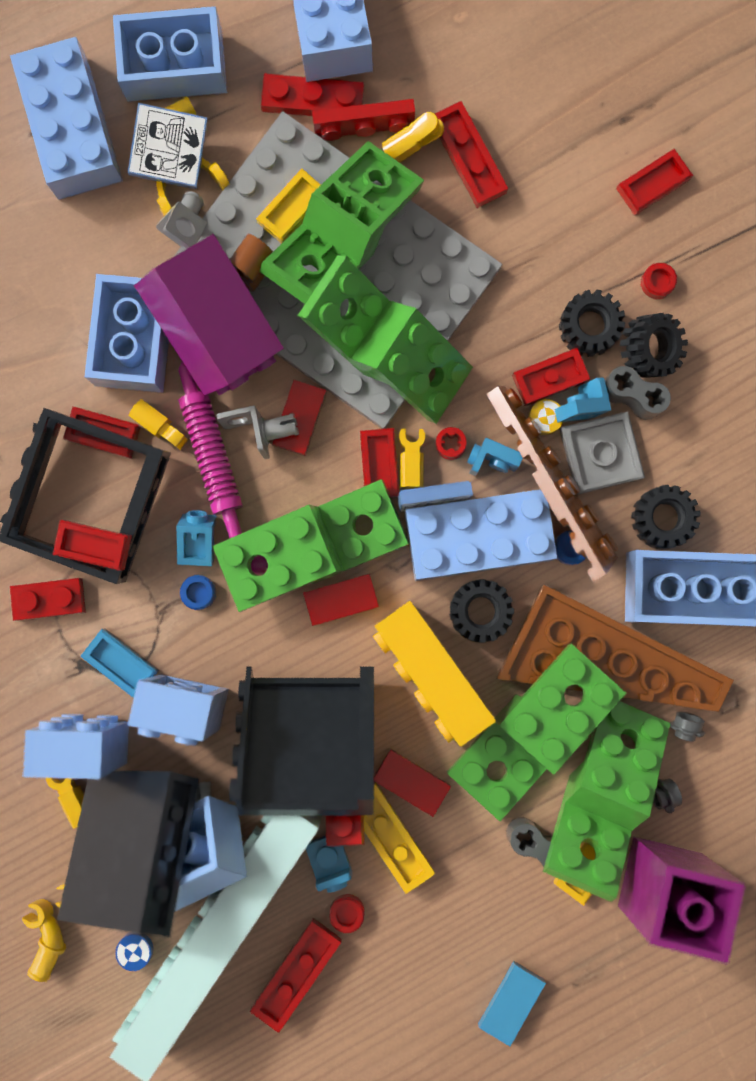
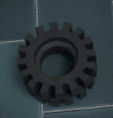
[559,289,626,357]
[620,313,688,378]
[631,485,701,549]
[449,579,514,643]

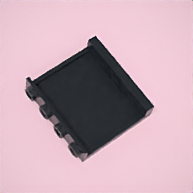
[229,666,374,815]
[57,771,199,937]

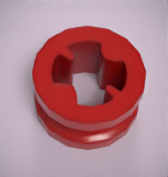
[436,427,467,460]

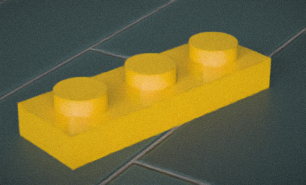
[364,782,435,894]

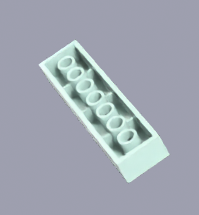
[110,815,322,1081]

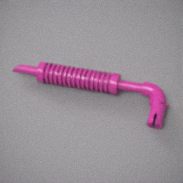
[178,361,268,575]

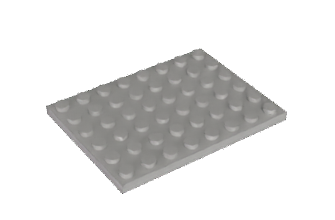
[175,111,502,429]

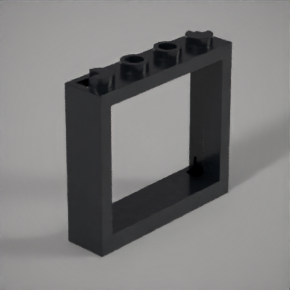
[0,408,171,584]

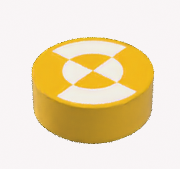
[528,399,563,435]

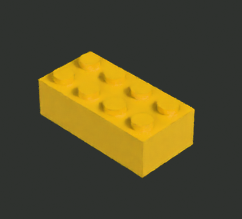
[373,601,496,747]

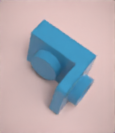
[555,377,611,423]
[467,438,523,476]
[176,510,217,566]
[306,836,352,893]

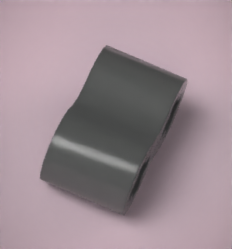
[605,366,671,420]
[506,817,553,867]

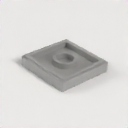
[559,412,645,495]

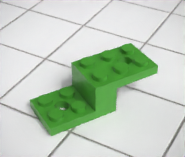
[260,141,424,304]
[298,255,473,424]
[213,479,410,612]
[447,644,626,822]
[543,701,670,902]

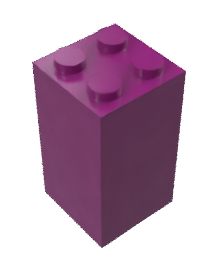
[134,233,284,396]
[618,836,745,964]

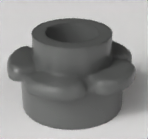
[670,712,705,741]
[653,778,682,813]

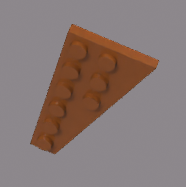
[487,386,619,582]
[496,585,734,712]

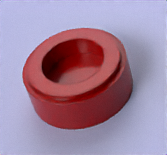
[641,263,677,299]
[329,894,365,933]

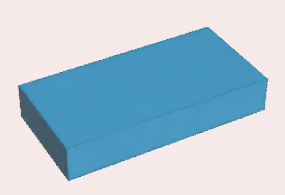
[80,628,159,698]
[478,961,546,1046]

